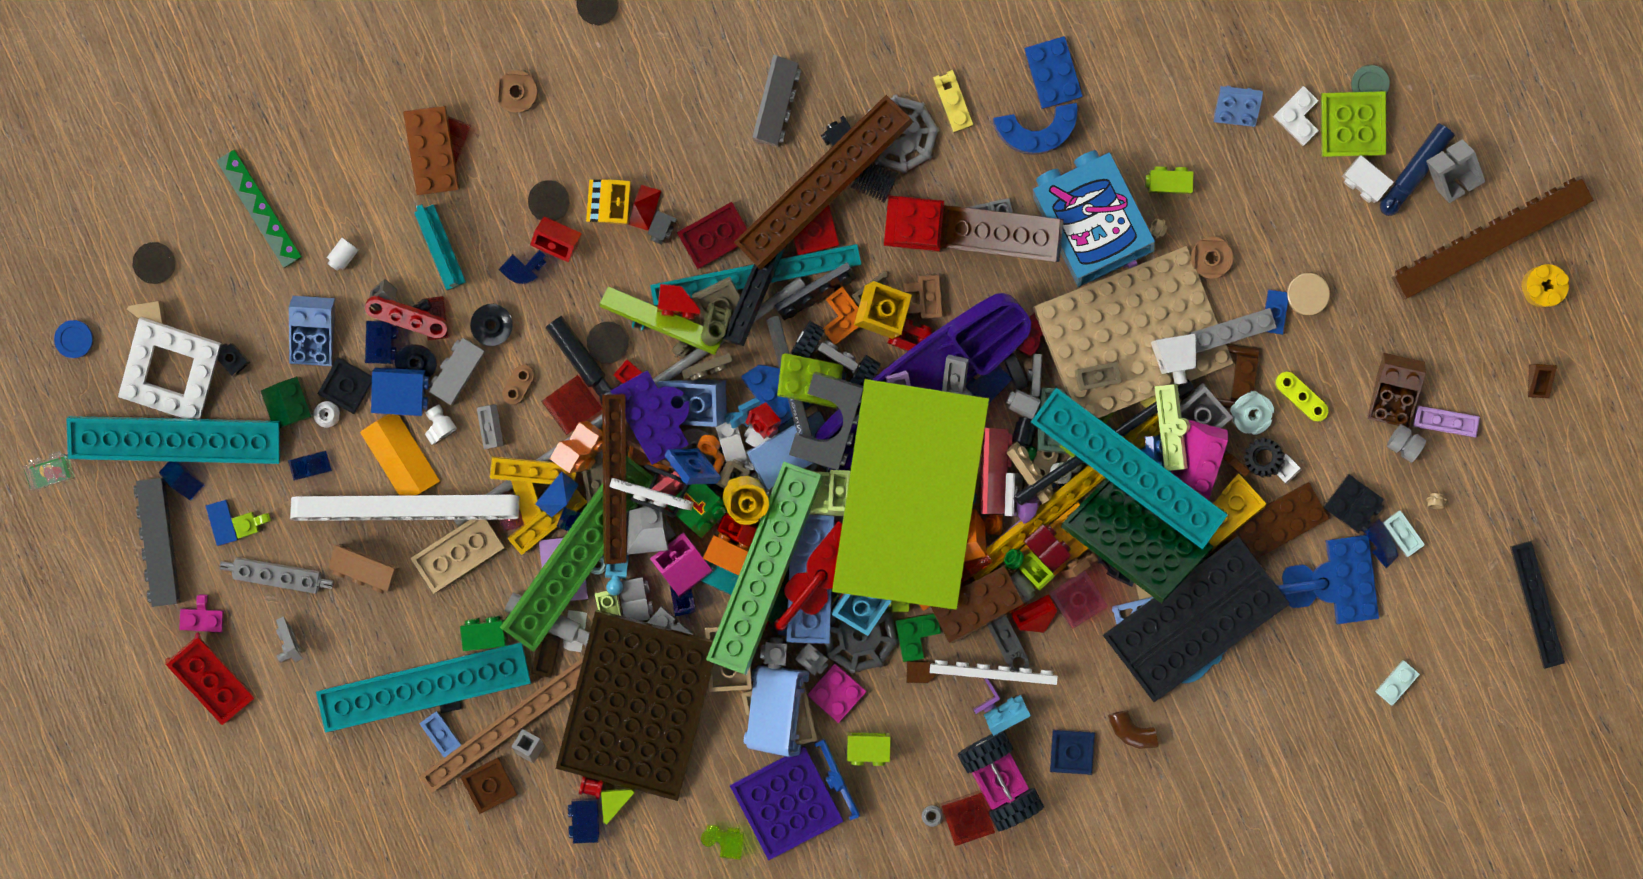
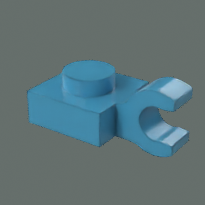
[725,398,761,429]

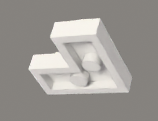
[1273,86,1319,146]

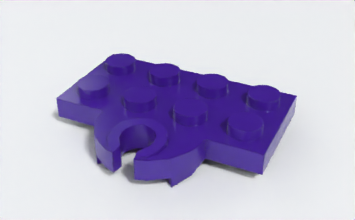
[611,370,690,465]

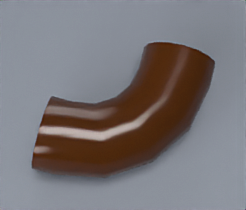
[1108,710,1159,749]

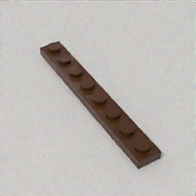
[602,393,627,564]

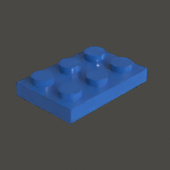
[1024,36,1083,109]

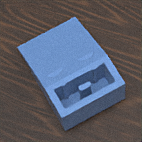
[289,296,335,366]

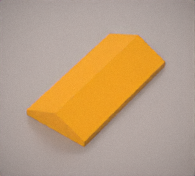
[360,414,440,496]

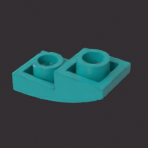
[700,559,739,595]

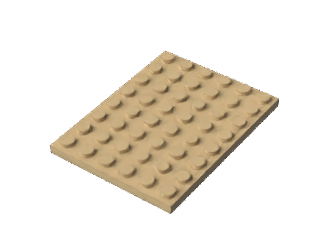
[1033,246,1233,418]

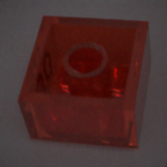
[941,790,995,846]

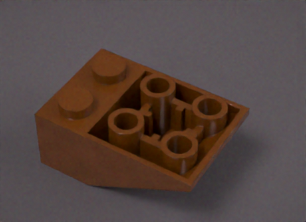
[1368,353,1426,428]

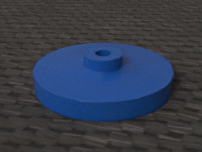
[54,320,93,358]

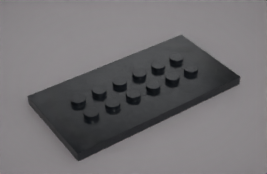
[1103,535,1290,702]

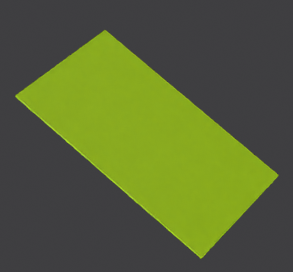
[832,379,989,610]

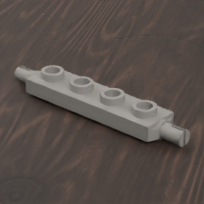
[219,557,334,594]

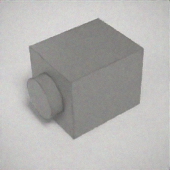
[512,729,544,764]

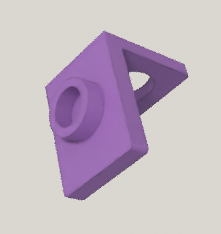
[973,678,1000,714]

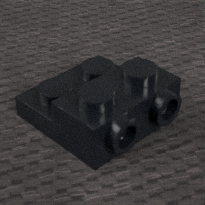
[1323,474,1384,533]

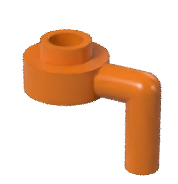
[698,435,725,474]

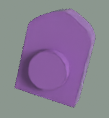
[1017,496,1042,524]

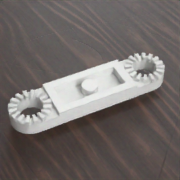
[610,478,694,511]

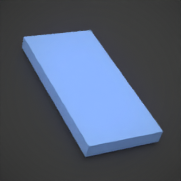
[747,411,825,490]

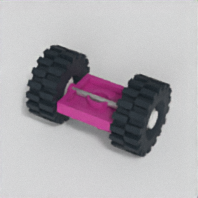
[957,730,1045,832]

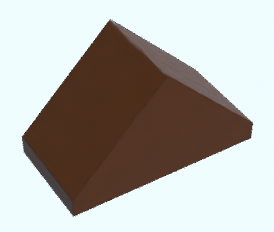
[1528,364,1557,398]

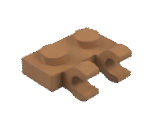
[903,275,942,319]

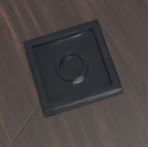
[317,357,372,414]

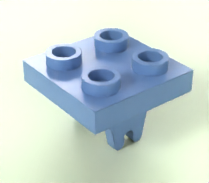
[1214,85,1263,127]

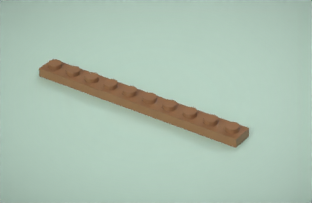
[419,658,583,793]

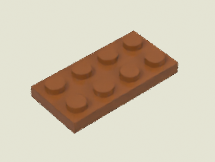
[403,105,460,195]

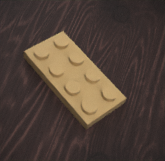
[410,520,505,594]

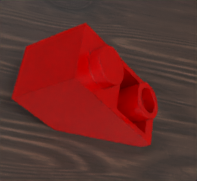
[657,284,700,319]

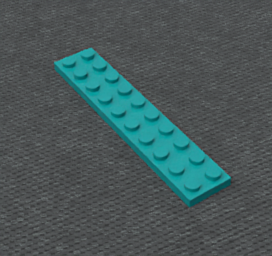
[1031,388,1228,549]
[66,416,280,464]
[316,643,532,733]

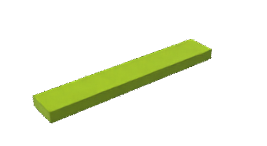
[599,286,723,355]

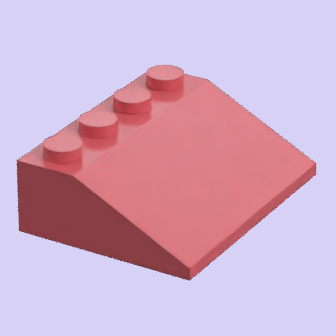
[980,428,1012,514]

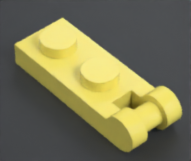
[933,70,973,133]

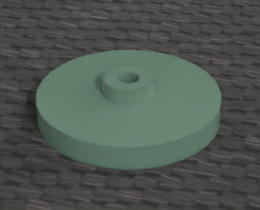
[1351,64,1390,94]

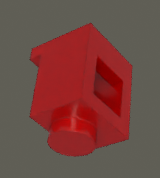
[745,402,781,439]

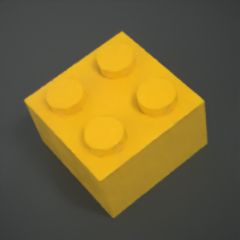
[854,281,912,339]

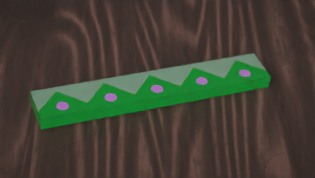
[216,150,302,268]

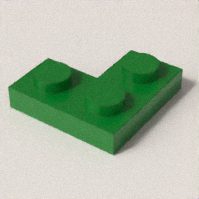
[895,613,941,662]

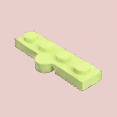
[1155,384,1190,471]

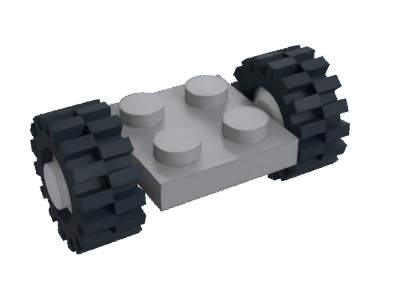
[791,321,881,386]

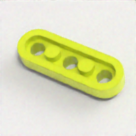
[1275,372,1328,421]

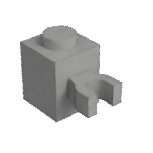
[795,643,828,675]

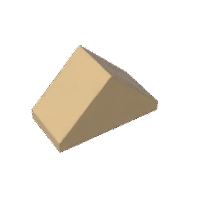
[127,301,166,325]

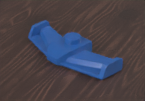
[814,739,860,820]

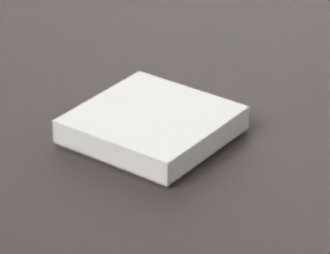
[1005,473,1023,516]

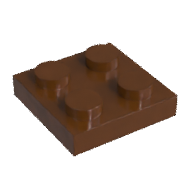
[460,757,518,814]

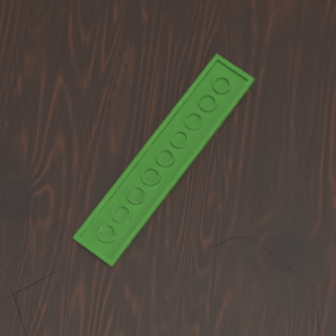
[500,456,654,652]
[706,461,824,675]

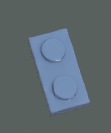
[419,711,462,758]

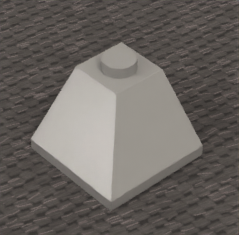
[626,506,668,555]

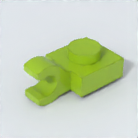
[231,512,271,539]

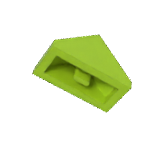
[1019,551,1055,590]
[601,788,635,825]

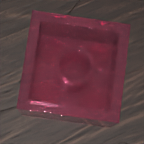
[1048,570,1108,629]

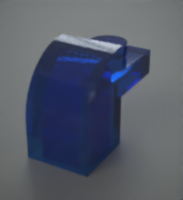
[499,250,547,285]

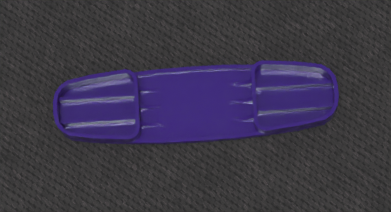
[814,293,1031,471]

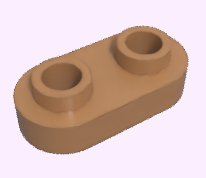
[502,365,534,405]

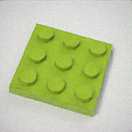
[1321,91,1386,157]

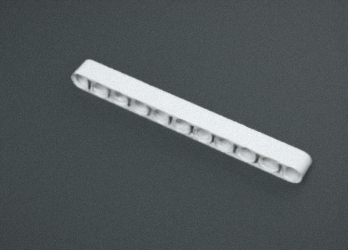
[290,495,519,521]

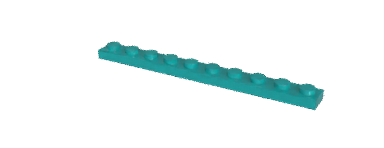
[650,244,861,306]

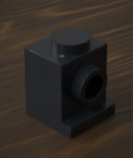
[821,116,851,147]
[217,343,251,376]

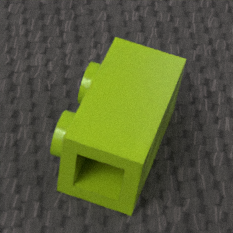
[1145,167,1193,194]

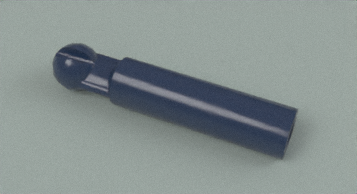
[1379,123,1455,216]

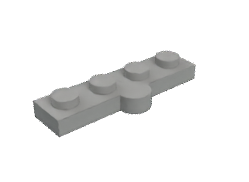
[942,354,972,396]

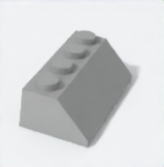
[752,55,801,147]

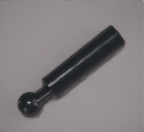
[545,316,613,405]

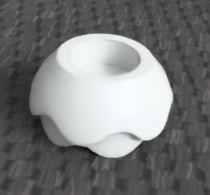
[314,401,340,428]

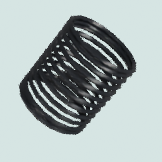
[851,162,898,203]

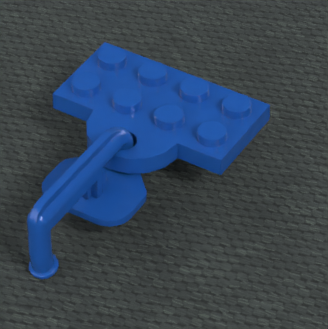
[1277,535,1379,624]

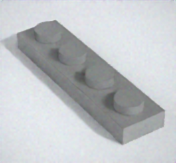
[1189,308,1276,353]

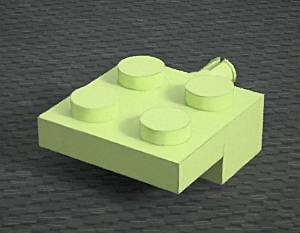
[809,470,850,516]

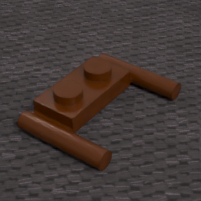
[1217,344,1259,408]

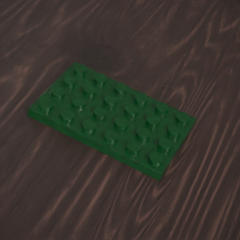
[1061,478,1214,604]

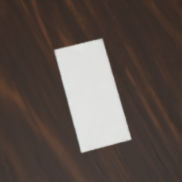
[563,610,587,652]

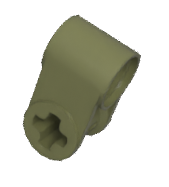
[701,303,731,346]

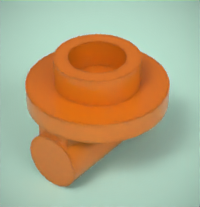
[985,514,1004,535]

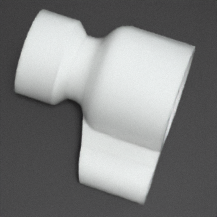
[425,405,457,445]

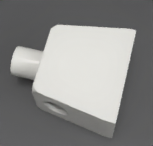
[1151,334,1196,384]

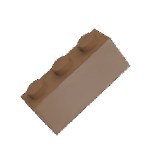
[329,544,399,593]

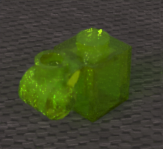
[701,824,744,860]

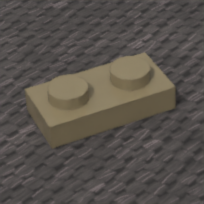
[1075,362,1122,391]

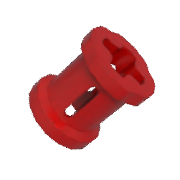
[579,776,604,799]

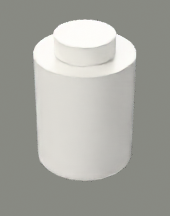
[327,238,359,271]

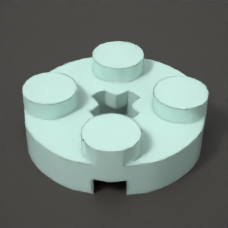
[1230,391,1274,435]

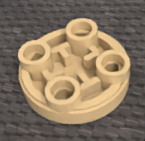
[1287,273,1330,315]

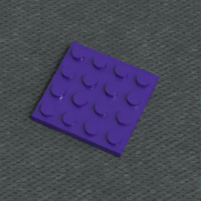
[729,746,843,861]

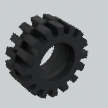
[1244,438,1285,478]

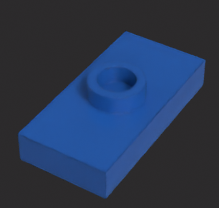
[1264,290,1288,335]

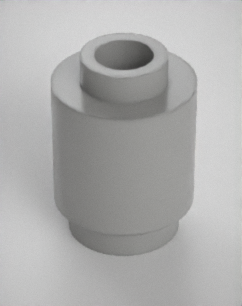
[1012,570,1036,602]

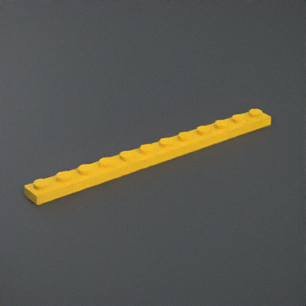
[965,413,1160,580]

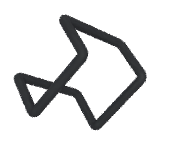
[631,464,689,517]

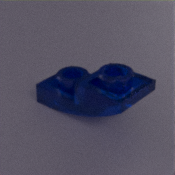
[1364,519,1398,568]

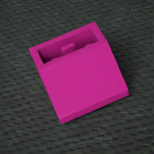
[650,533,713,597]

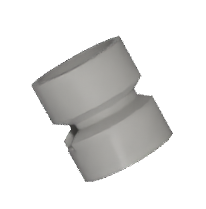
[1386,424,1427,463]

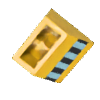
[586,180,632,225]

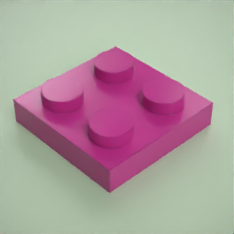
[807,664,866,723]

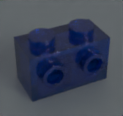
[365,321,398,364]

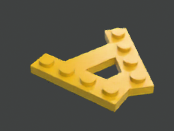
[489,456,587,555]

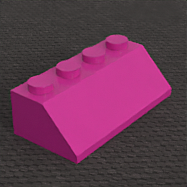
[1170,420,1228,501]

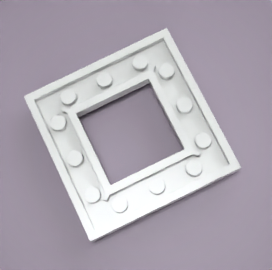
[118,317,222,419]

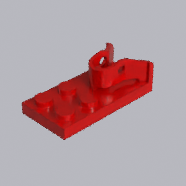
[165,632,254,725]

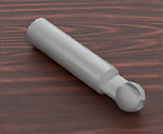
[504,592,590,647]

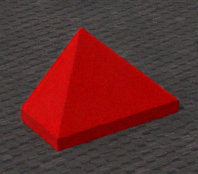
[629,185,661,231]
[1011,595,1057,633]

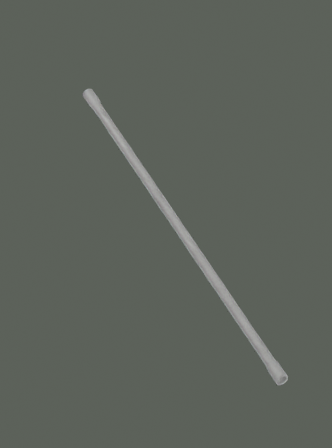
[454,277,806,527]

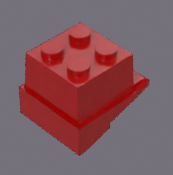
[884,195,944,252]

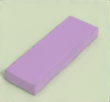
[1413,406,1480,438]

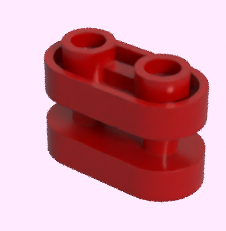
[887,318,933,351]

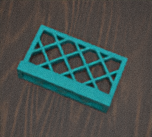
[414,204,467,291]

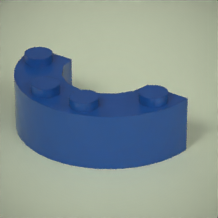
[992,103,1077,155]

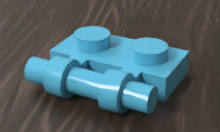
[983,695,1031,736]

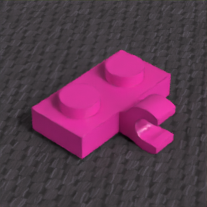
[179,594,224,632]

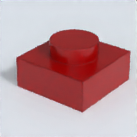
[613,359,643,383]

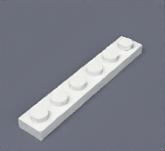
[930,660,1058,685]

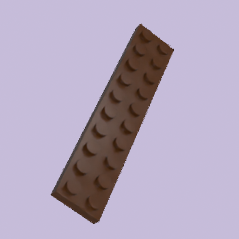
[734,95,914,270]

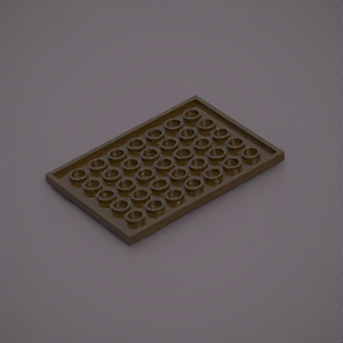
[555,609,714,801]

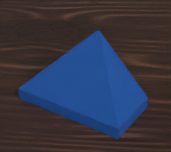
[535,471,578,517]

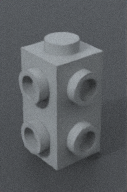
[760,637,787,669]

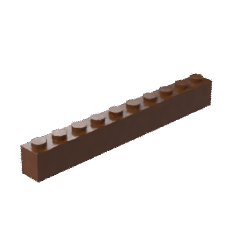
[1391,177,1594,300]

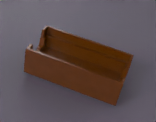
[931,566,1027,643]

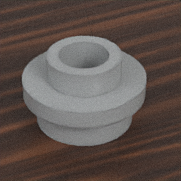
[922,805,943,827]

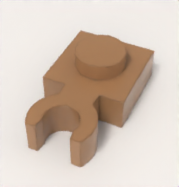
[1061,552,1098,578]

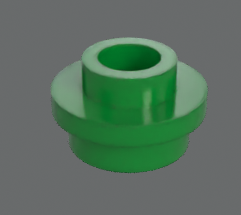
[1004,549,1024,570]

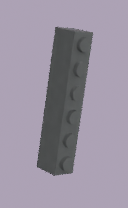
[134,478,181,607]

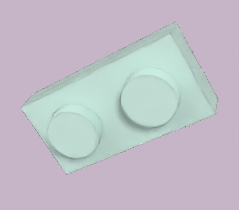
[1382,510,1425,557]
[1375,660,1420,706]

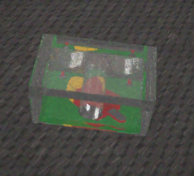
[23,451,75,491]

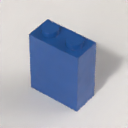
[371,367,429,416]

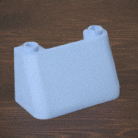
[744,665,809,757]

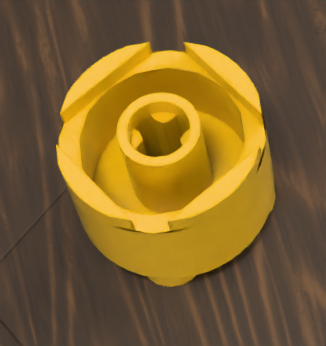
[1521,264,1569,308]
[723,476,769,525]

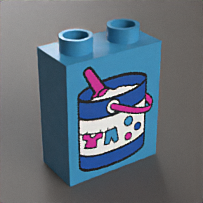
[1033,150,1155,288]

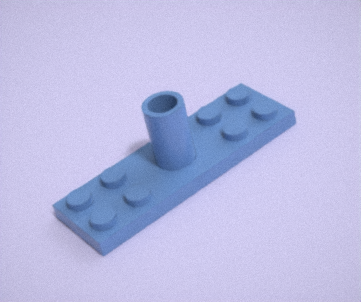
[786,515,834,644]

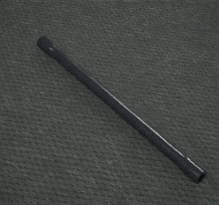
[1014,379,1195,506]

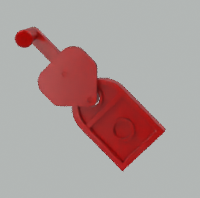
[774,521,842,631]

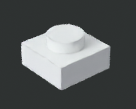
[1277,454,1302,484]

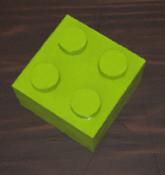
[847,732,890,766]

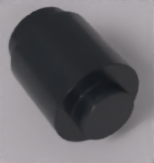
[1012,417,1037,449]

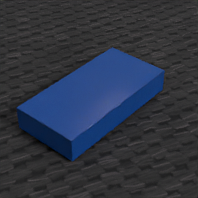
[205,500,238,546]

